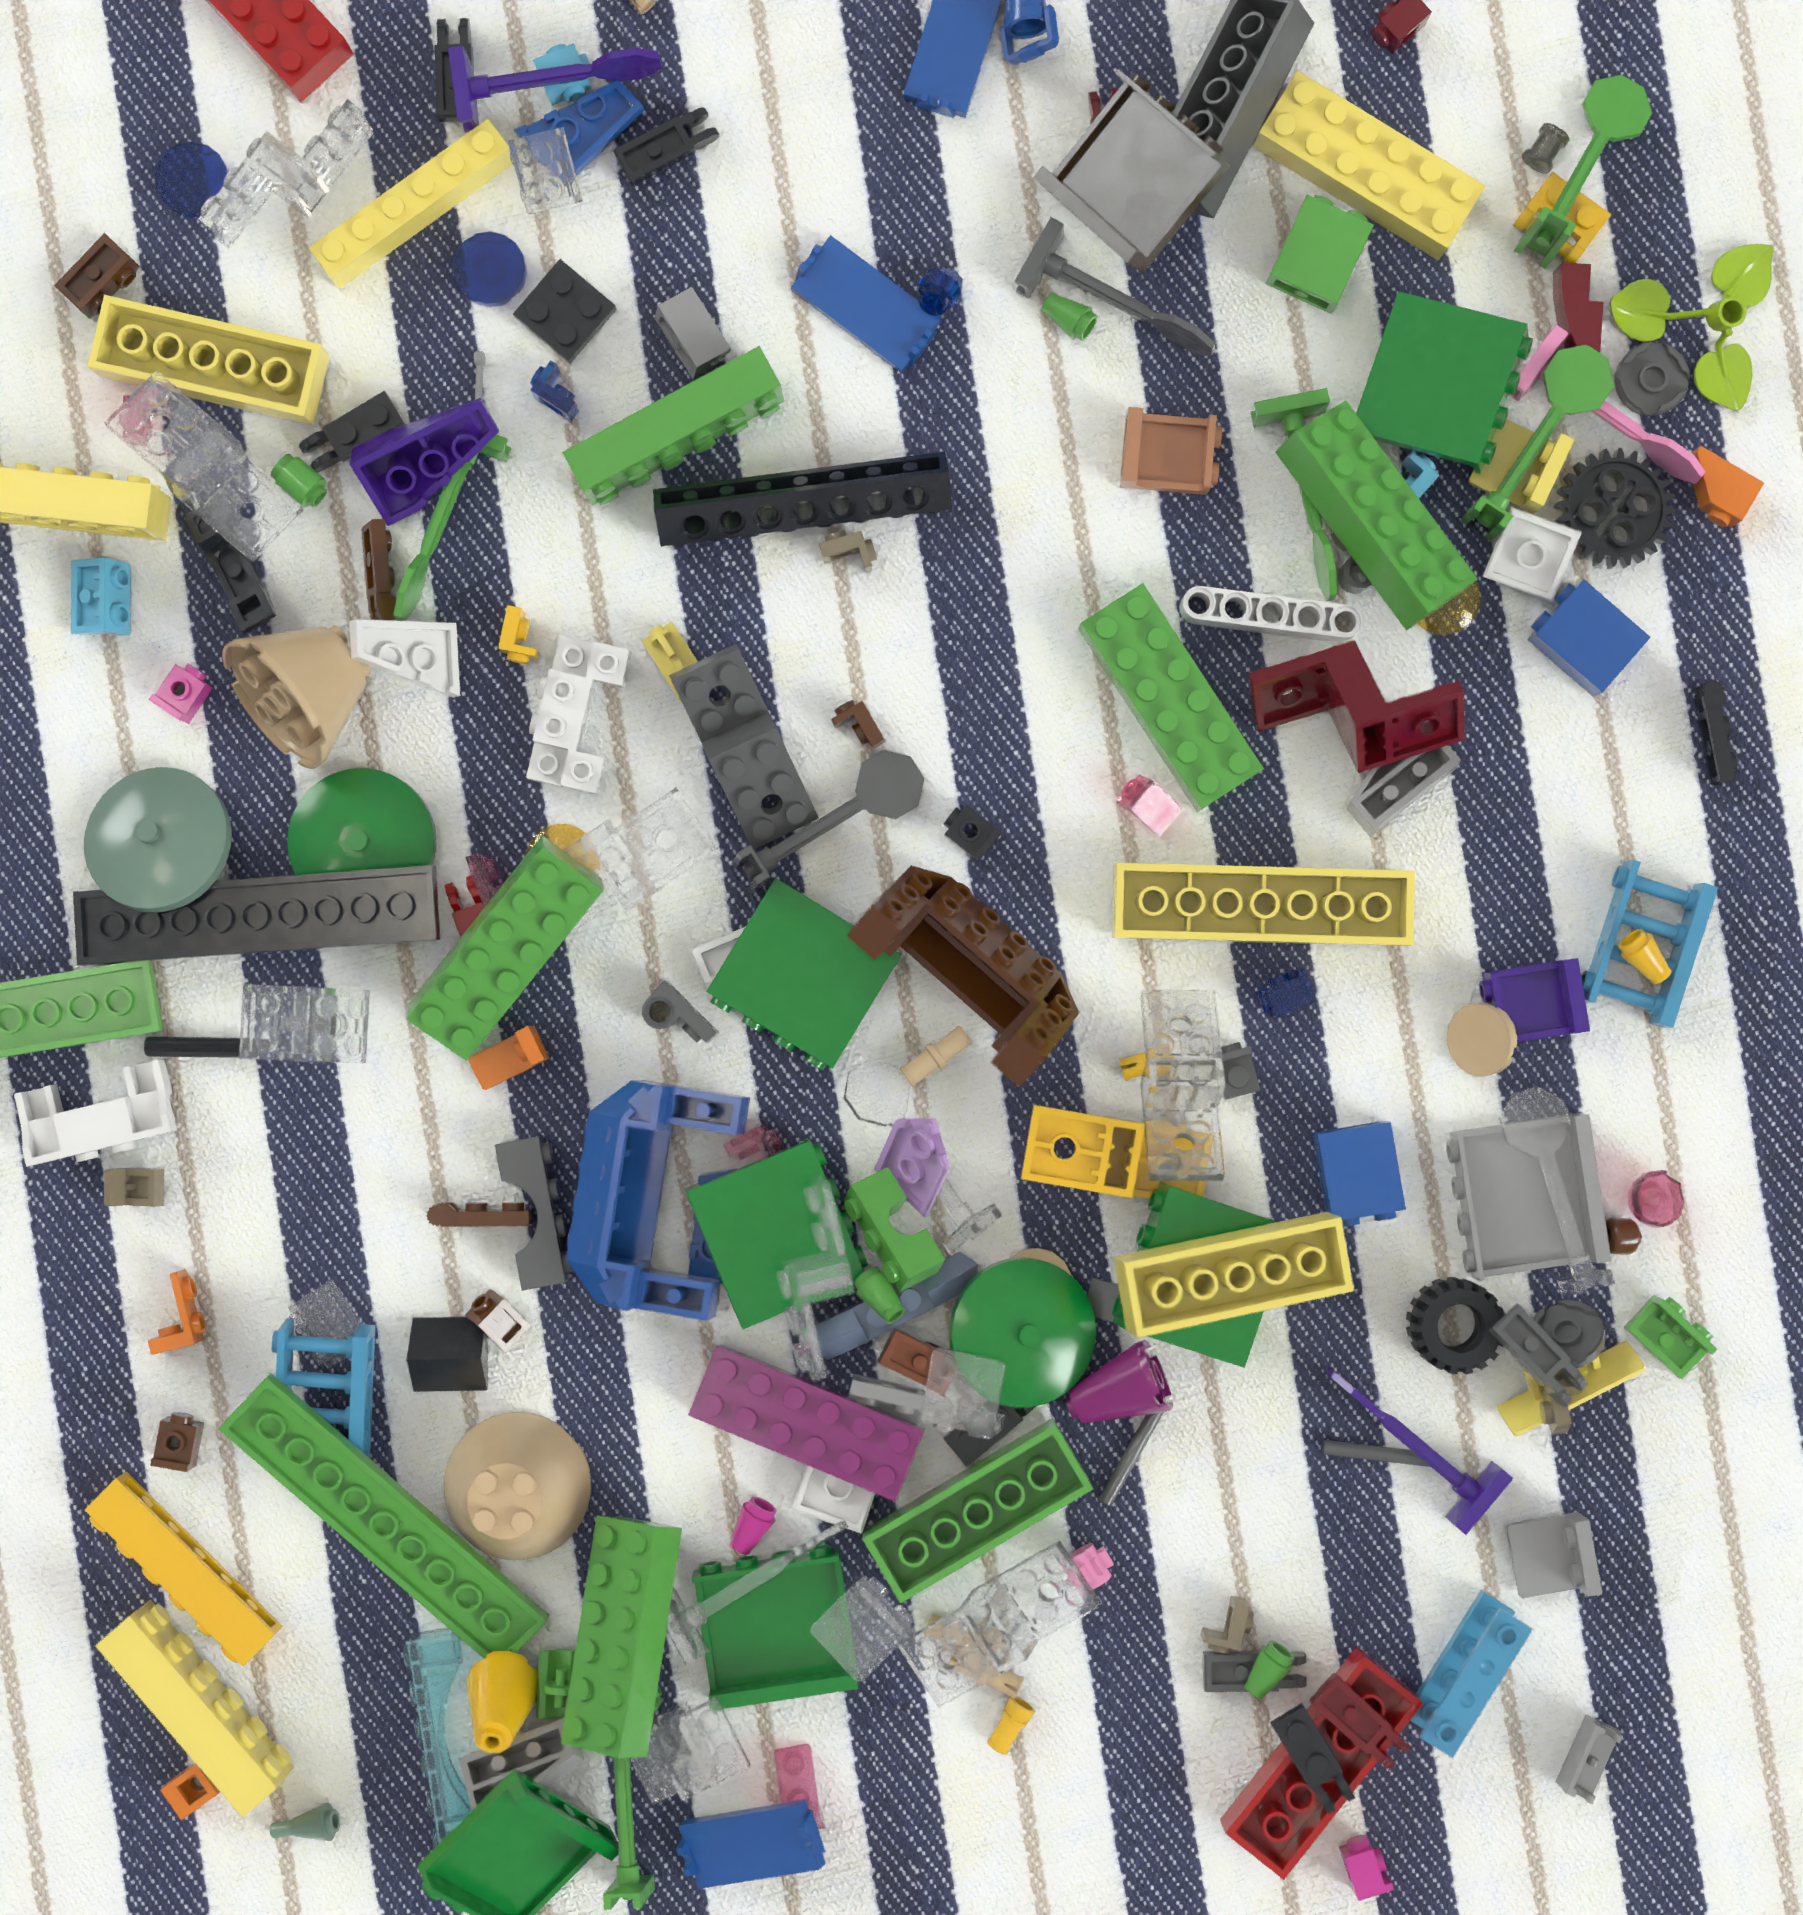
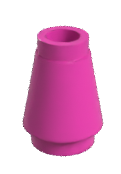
[730,1496,777,1555]

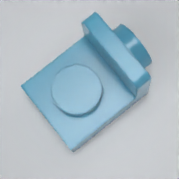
[1402,451,1440,498]

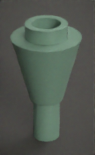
[270,1803,340,1841]

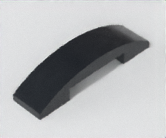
[184,498,276,634]

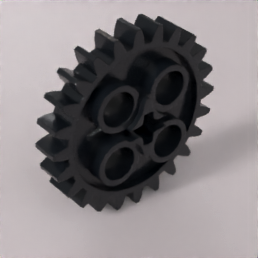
[1553,448,1677,569]

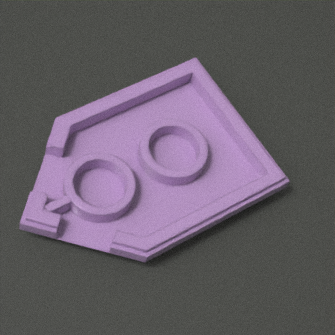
[874,1118,950,1218]

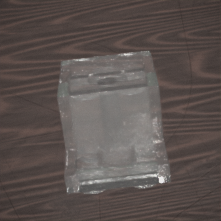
[239,984,370,1063]
[630,1697,751,1805]

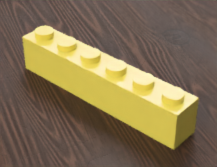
[308,119,516,289]

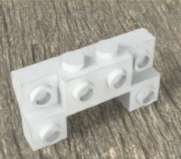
[526,635,632,795]
[14,1059,177,1167]

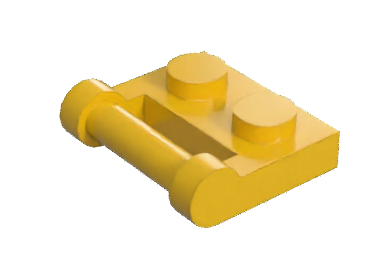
[1512,171,1611,263]

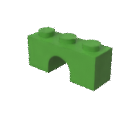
[844,1167,946,1292]

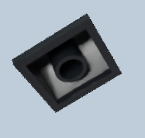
[406,1316,488,1392]

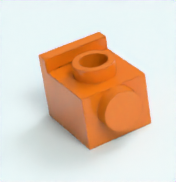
[160,1763,220,1820]

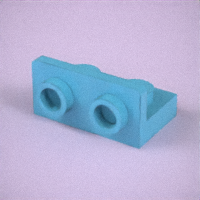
[71,557,131,636]

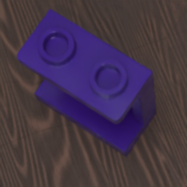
[1479,958,1590,1042]

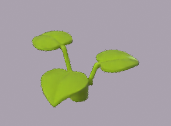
[1609,244,1774,411]

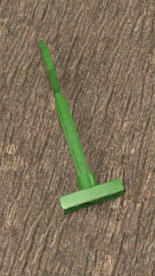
[1514,75,1652,269]
[1460,344,1614,541]
[1251,388,1337,601]
[393,435,512,621]
[603,1722,655,1910]

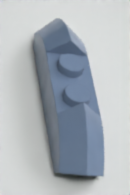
[810,1251,978,1360]

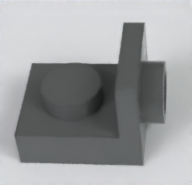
[1212,1042,1261,1100]

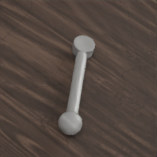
[474,351,486,400]

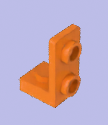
[468,1026,550,1090]
[148,1269,206,1355]

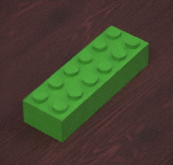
[562,346,784,505]
[1275,400,1478,631]
[1078,583,1264,812]
[406,835,604,1061]
[862,1418,1093,1604]
[561,1515,682,1759]

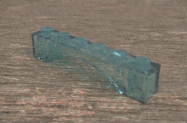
[403,1627,472,1848]

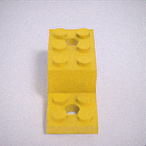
[1021,1105,1214,1199]

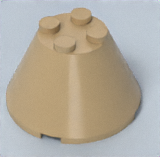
[222,625,371,769]
[444,1412,591,1560]

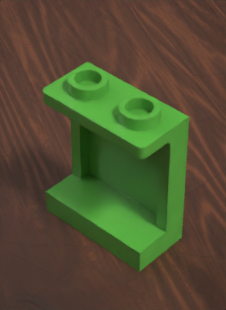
[1266,194,1374,314]

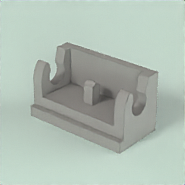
[655,287,731,380]
[1555,1714,1623,1804]

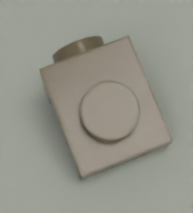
[819,531,877,573]
[104,1167,164,1207]
[1540,1375,1582,1435]
[1200,1596,1254,1653]

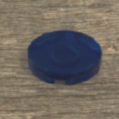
[155,141,231,217]
[453,231,527,307]

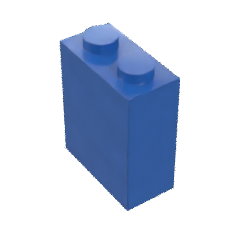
[1527,579,1651,697]
[1312,1120,1406,1227]

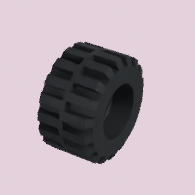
[1406,1277,1505,1375]

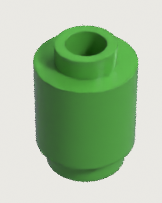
[270,454,327,508]

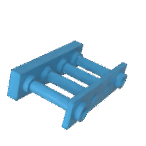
[1581,860,1718,1028]
[271,1318,375,1458]
[1410,1589,1533,1759]

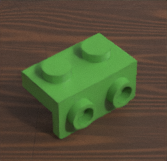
[1624,1295,1718,1380]

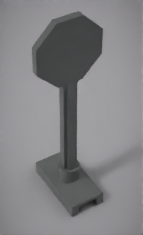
[1015,217,1216,357]
[732,750,924,894]

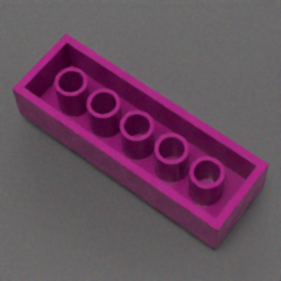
[688,1345,926,1501]

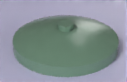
[84,767,232,912]

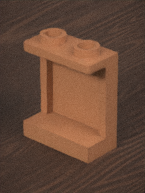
[1120,407,1222,495]

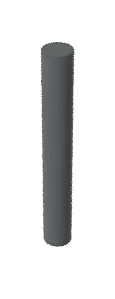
[1099,1412,1164,1506]
[1322,1440,1431,1467]

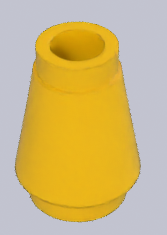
[1618,929,1672,985]

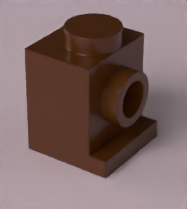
[150,1412,204,1472]

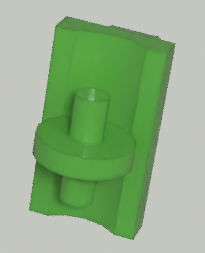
[536,1648,576,1719]

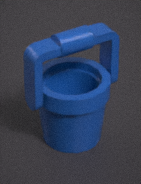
[1000,0,1059,65]

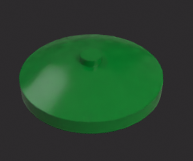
[287,768,437,875]
[949,1257,1096,1408]

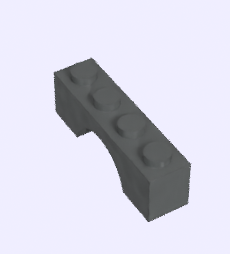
[495,1135,574,1291]

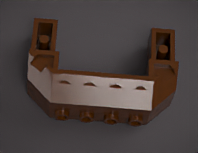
[846,865,1079,1087]

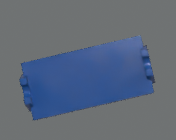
[903,0,1003,118]
[791,235,941,374]
[676,1799,826,1889]

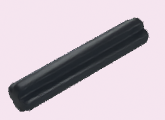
[144,1037,255,1058]

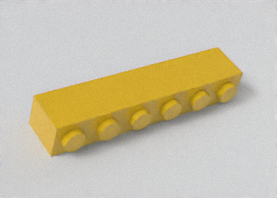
[85,1472,283,1667]

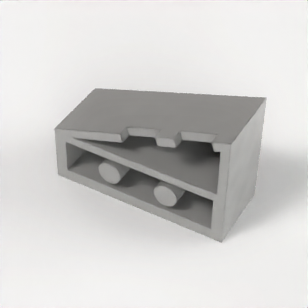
[1347,721,1461,837]
[458,1718,584,1810]

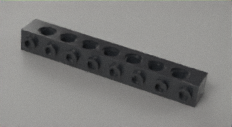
[653,451,952,547]

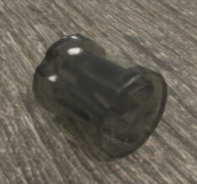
[1522,123,1570,174]

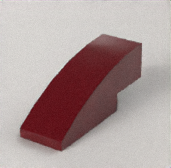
[1553,262,1604,353]

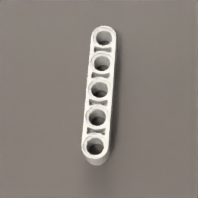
[1179,586,1363,643]

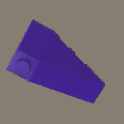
[349,398,499,526]

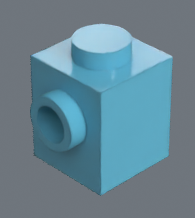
[533,43,592,106]

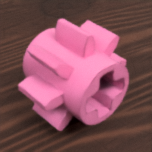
[1067,1543,1114,1590]

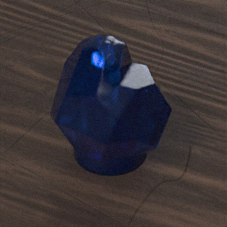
[918,265,963,316]

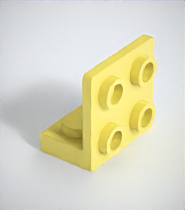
[1468,419,1575,514]

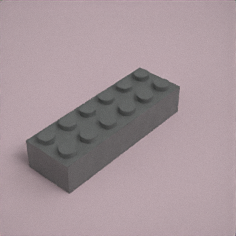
[1172,0,1315,219]

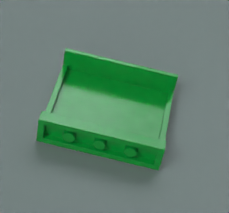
[1356,291,1533,475]
[706,878,902,1071]
[684,1138,868,1330]
[1112,1182,1279,1368]
[691,1545,859,1711]
[417,1768,619,1915]

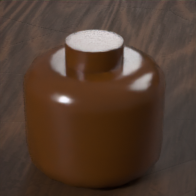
[1605,1218,1642,1255]

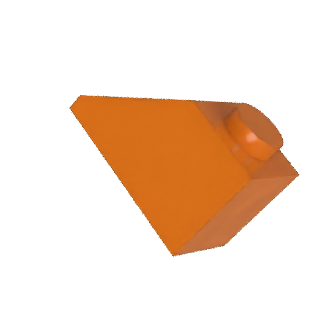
[1691,446,1764,527]

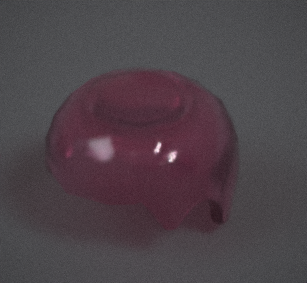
[1627,1170,1685,1228]

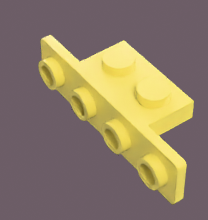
[1497,1341,1645,1436]

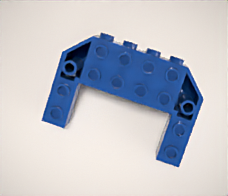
[566,1080,750,1321]

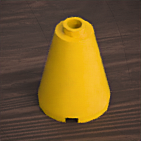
[466,1651,538,1753]

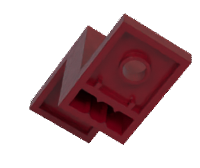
[1248,640,1465,773]

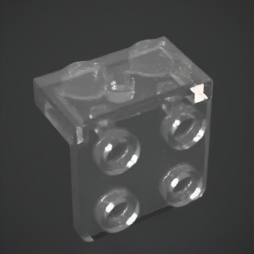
[920,1348,1005,1439]
[810,1575,916,1682]

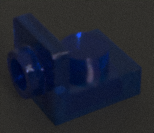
[530,360,579,423]

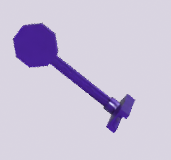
[448,46,662,133]
[1325,1367,1514,1535]

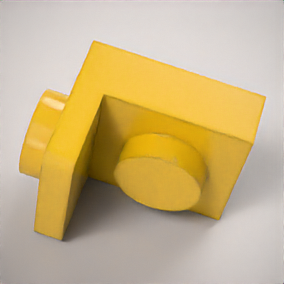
[498,605,540,664]

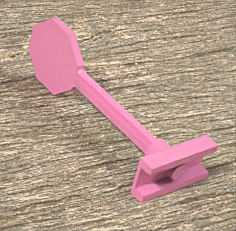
[1508,324,1706,484]

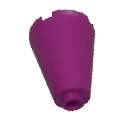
[1066,1339,1173,1424]

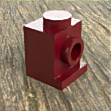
[1371,0,1432,54]

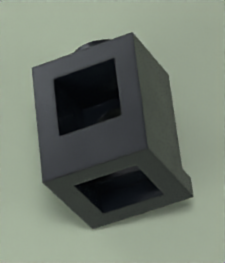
[943,805,1002,863]

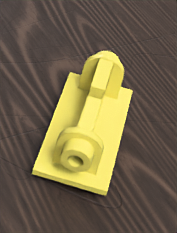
[641,621,698,702]

